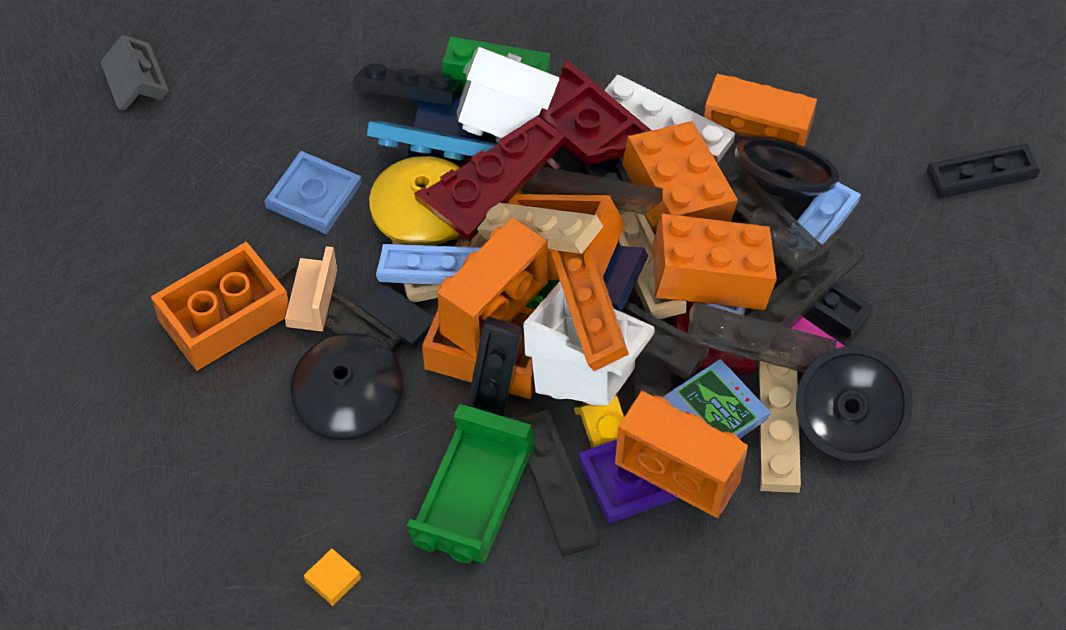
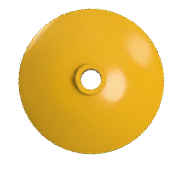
[369,156,461,246]

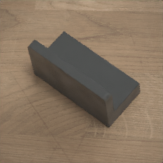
[101,35,169,111]

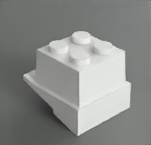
[457,47,560,143]
[524,282,654,406]

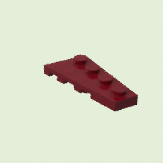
[414,116,565,242]

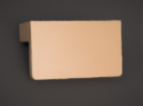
[285,246,337,332]

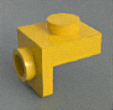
[574,395,624,448]

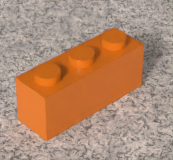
[704,73,817,147]

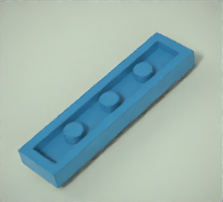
[367,121,498,160]

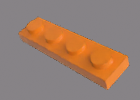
[550,243,629,372]

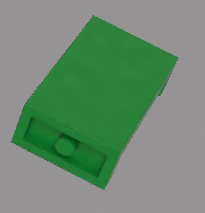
[406,404,535,564]

